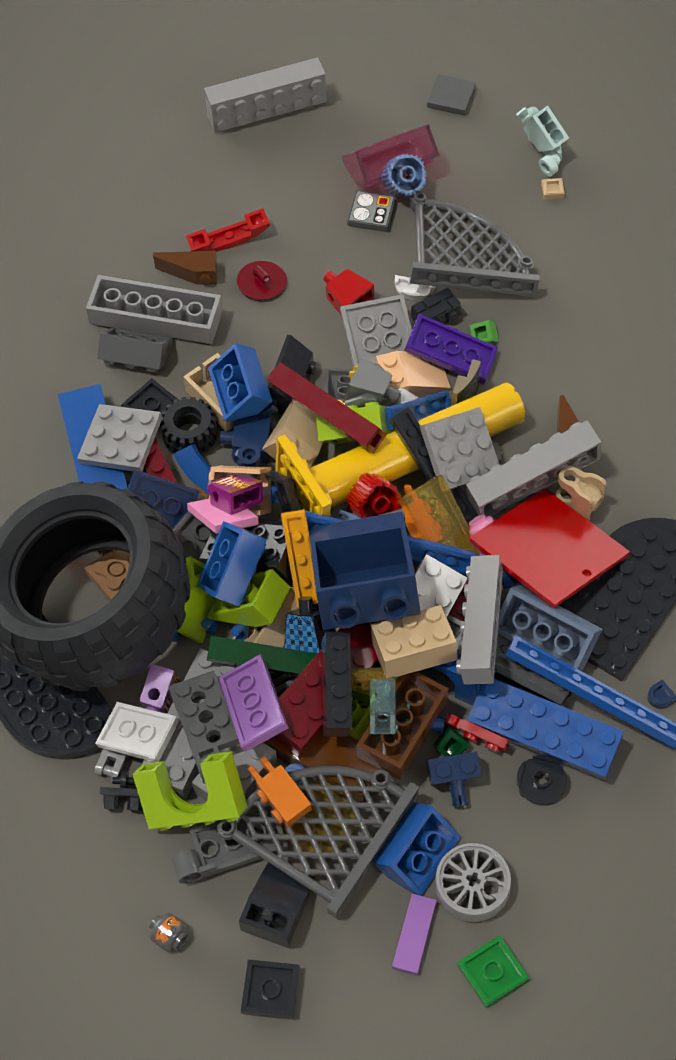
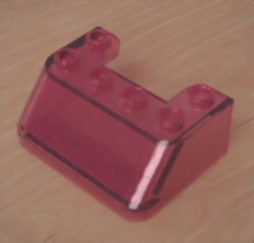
[341,124,440,188]

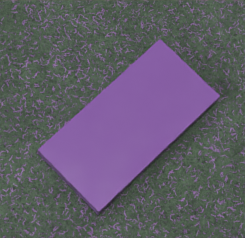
[218,654,289,752]

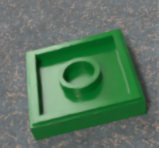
[457,935,529,1008]

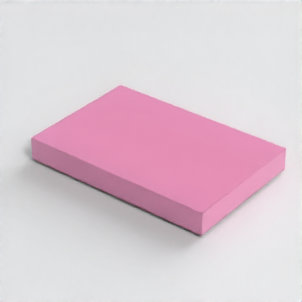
[187,499,258,534]

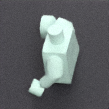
[516,106,569,177]

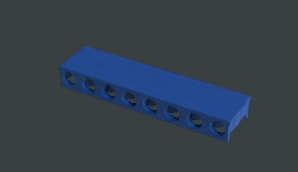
[58,384,128,489]

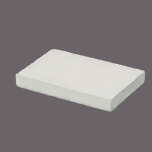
[95,702,180,762]

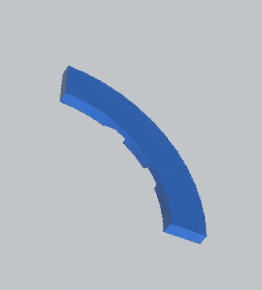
[173,444,278,506]

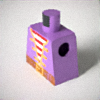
[140,664,181,714]

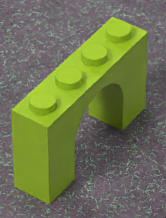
[133,751,248,831]

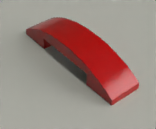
[186,208,270,252]

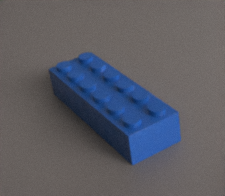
[467,679,624,781]

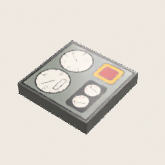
[347,190,396,232]

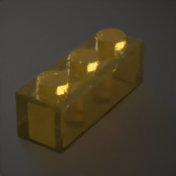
[351,668,396,691]

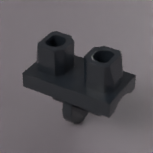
[100,770,142,811]

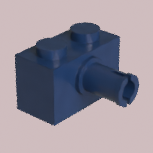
[426,751,481,807]

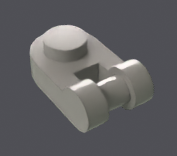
[94,749,129,780]

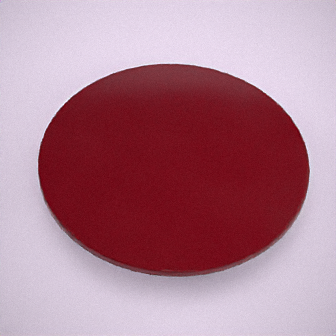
[237,261,287,300]

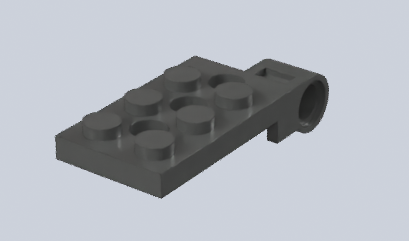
[168,670,240,783]
[172,806,288,884]

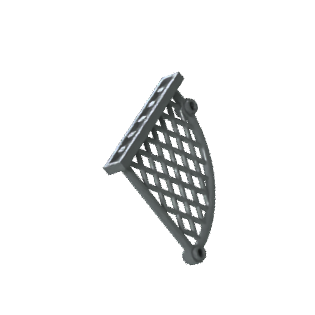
[409,192,540,297]
[217,766,419,918]

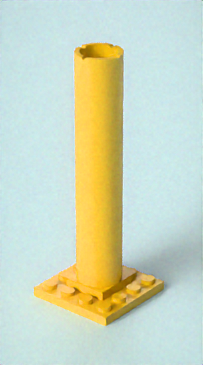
[275,382,525,517]

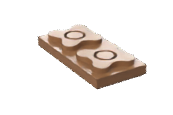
[84,550,130,601]

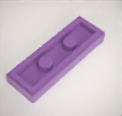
[392,894,437,976]

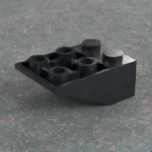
[239,862,316,948]

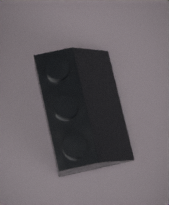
[268,334,316,414]

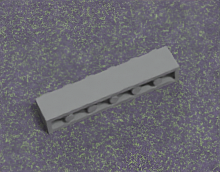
[457,555,503,684]

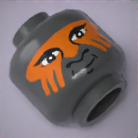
[149,913,189,952]

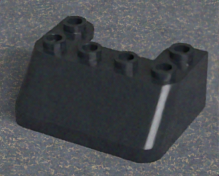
[200,519,293,587]

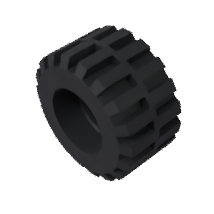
[160,397,218,454]

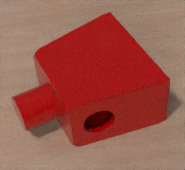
[323,269,375,315]

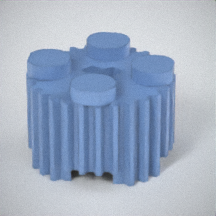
[381,154,427,198]

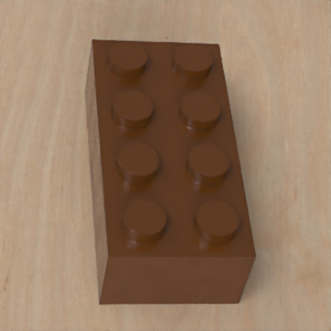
[357,672,449,780]

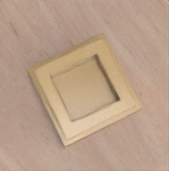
[541,178,564,200]

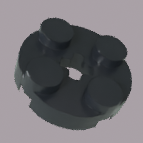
[517,755,567,805]

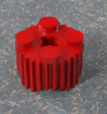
[346,473,400,518]

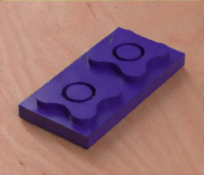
[404,314,498,385]

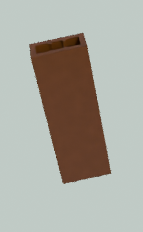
[263,697,380,803]

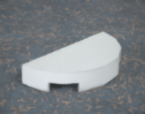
[395,275,436,300]

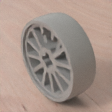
[435,843,512,923]

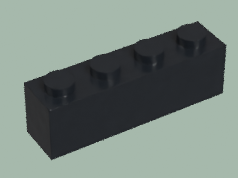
[322,632,352,737]

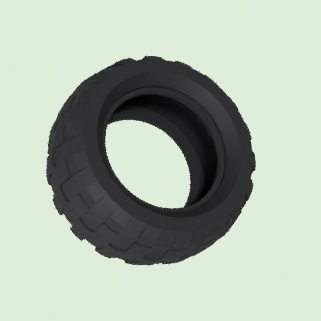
[0,481,191,691]

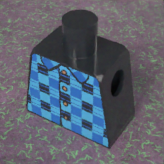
[284,596,331,654]

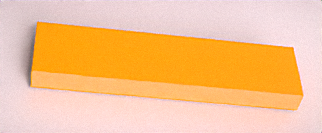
[281,510,318,607]

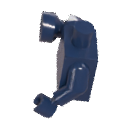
[220,398,278,467]

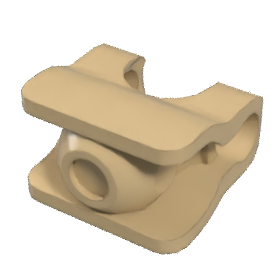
[556,466,606,520]

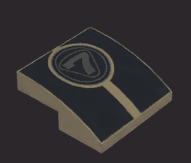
[452,359,481,406]

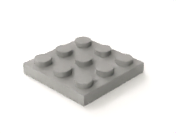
[340,294,412,367]
[77,404,163,471]
[419,407,499,492]

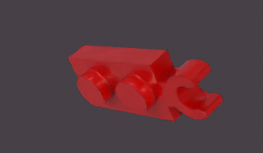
[444,713,509,753]

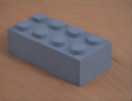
[498,585,602,671]

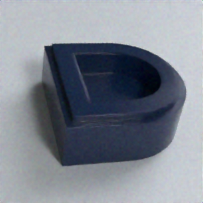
[647,679,676,709]

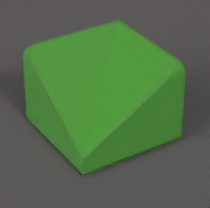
[470,320,499,343]

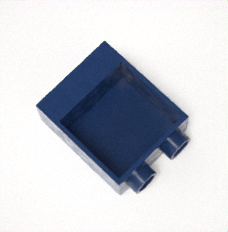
[308,512,421,630]

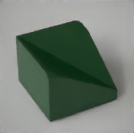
[434,725,469,757]

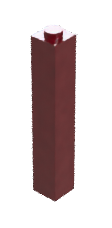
[267,362,387,454]

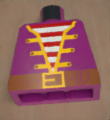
[207,475,263,515]

